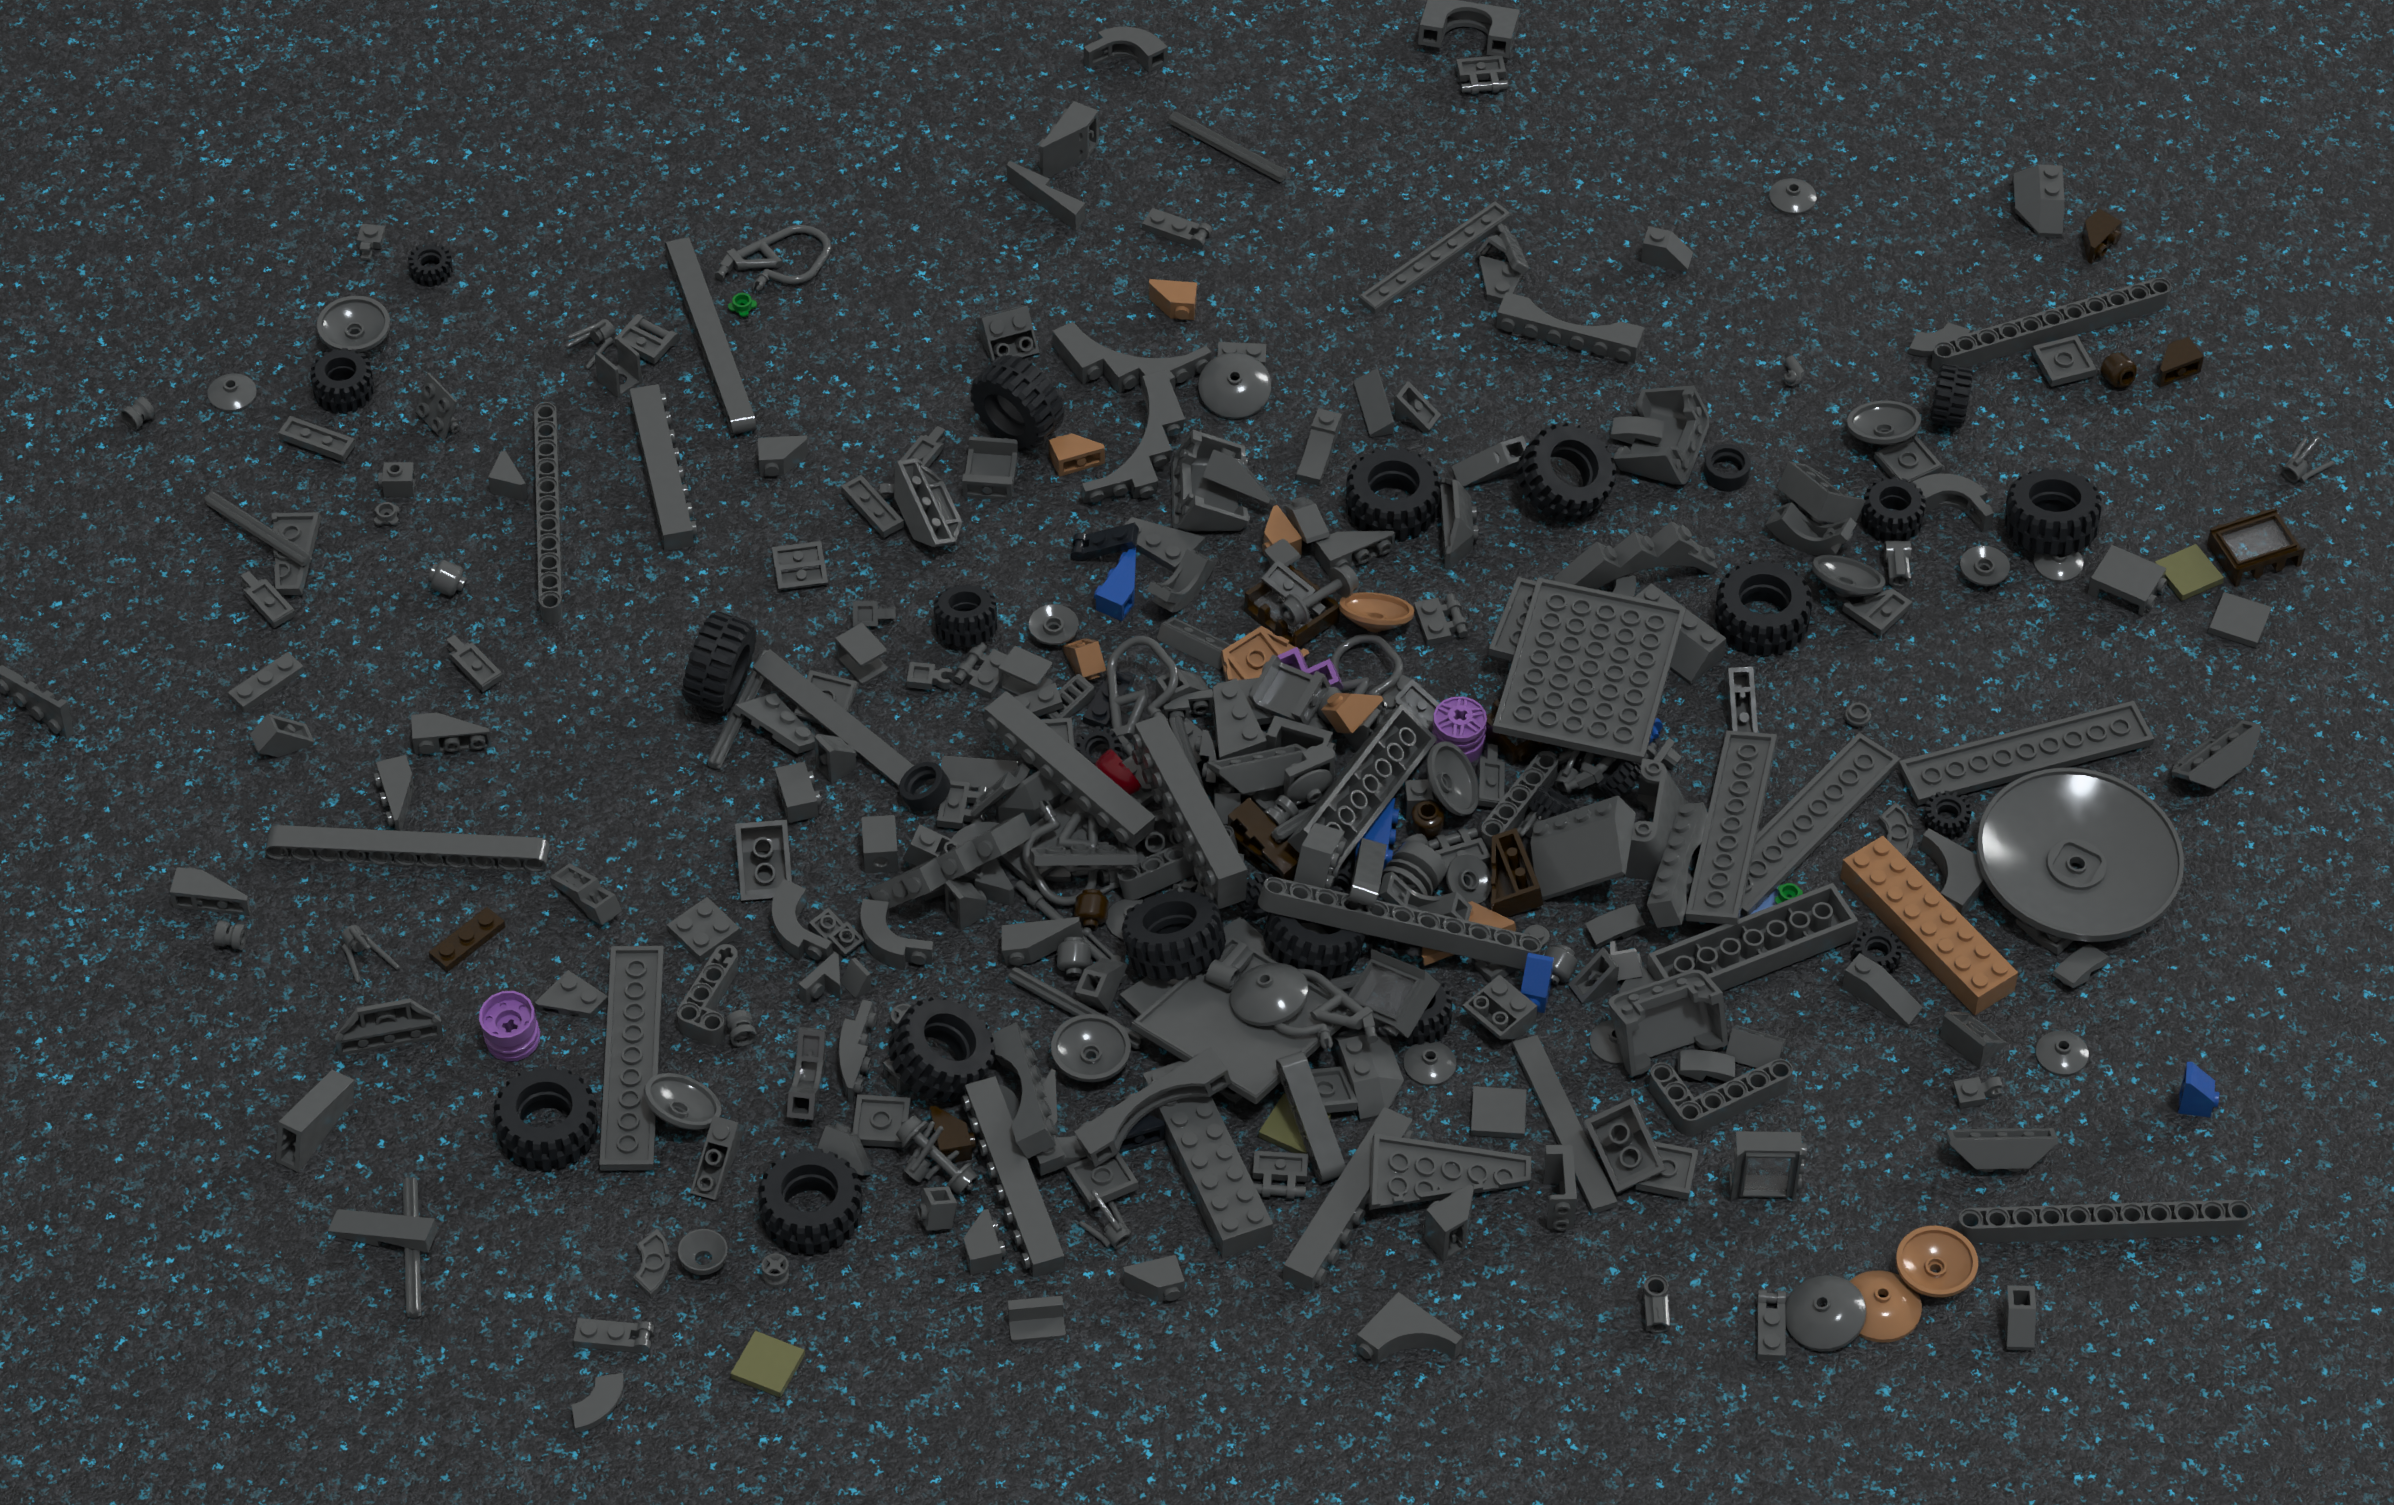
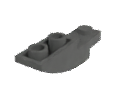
[839,1000,877,1104]

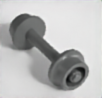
[1279,565,1359,626]
[896,1115,979,1196]

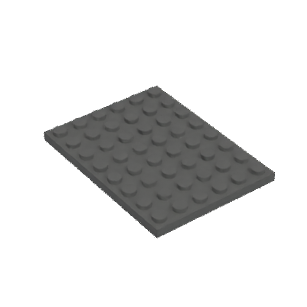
[1493,578,1686,763]

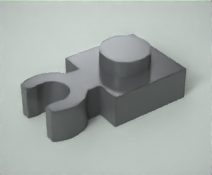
[906,662,952,690]

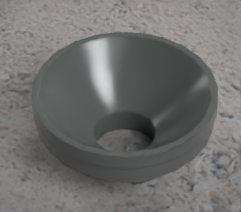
[678,1229,728,1275]

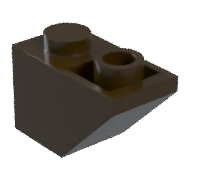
[2082,208,2122,264]

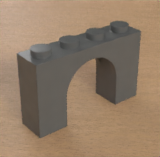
[1418,0,1520,58]

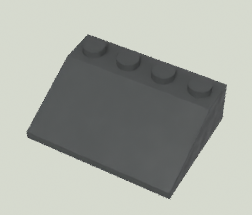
[1530,796,1636,901]

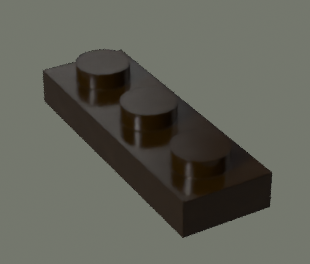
[429,907,505,972]

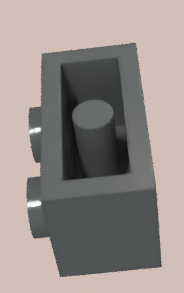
[775,762,822,823]

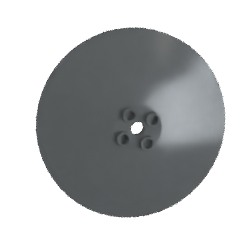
[1976,768,2184,942]

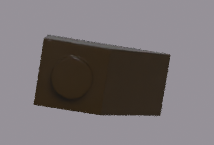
[2157,337,2204,388]
[930,1106,976,1163]

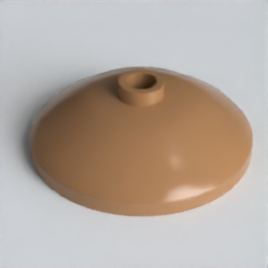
[1339,592,1414,632]
[1896,1226,1978,1297]
[1849,1270,1922,1343]

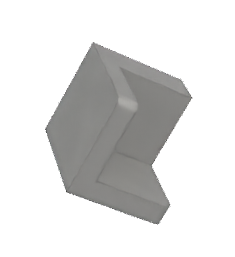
[1610,941,1642,981]

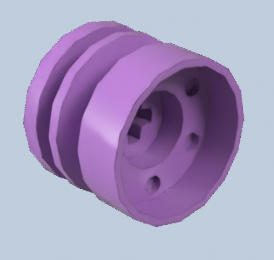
[1432,696,1487,763]
[479,991,540,1061]

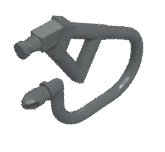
[715,225,831,292]
[1331,634,1403,712]
[1107,636,1179,757]
[1556,748,1618,792]
[1022,799,1098,906]
[1273,969,1378,1050]

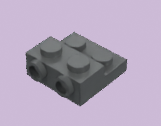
[1284,743,1336,796]

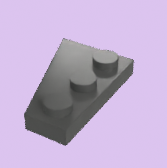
[1124,517,1206,573]
[733,693,815,754]

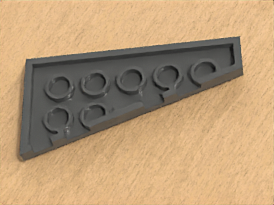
[1369,1133,1531,1210]

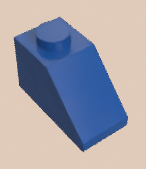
[1521,953,1554,1013]
[2178,1062,2219,1117]

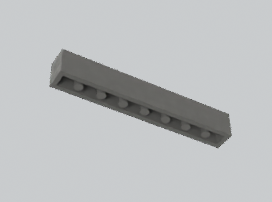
[630,384,697,551]
[983,691,1155,848]
[961,1076,1064,1278]
[1283,1107,1415,1293]

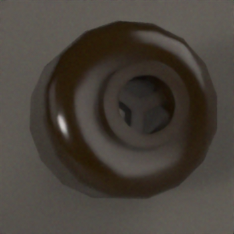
[2100,352,2137,388]
[1410,800,1444,839]
[1074,889,1109,930]

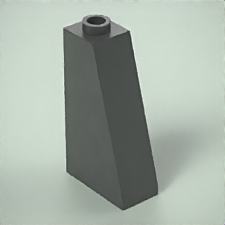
[276,1070,355,1172]

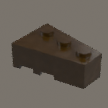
[1228,798,1300,881]
[1491,828,1544,917]

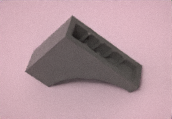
[1921,828,1988,916]
[1356,1292,1463,1364]

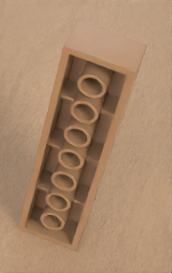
[1840,836,2018,1016]

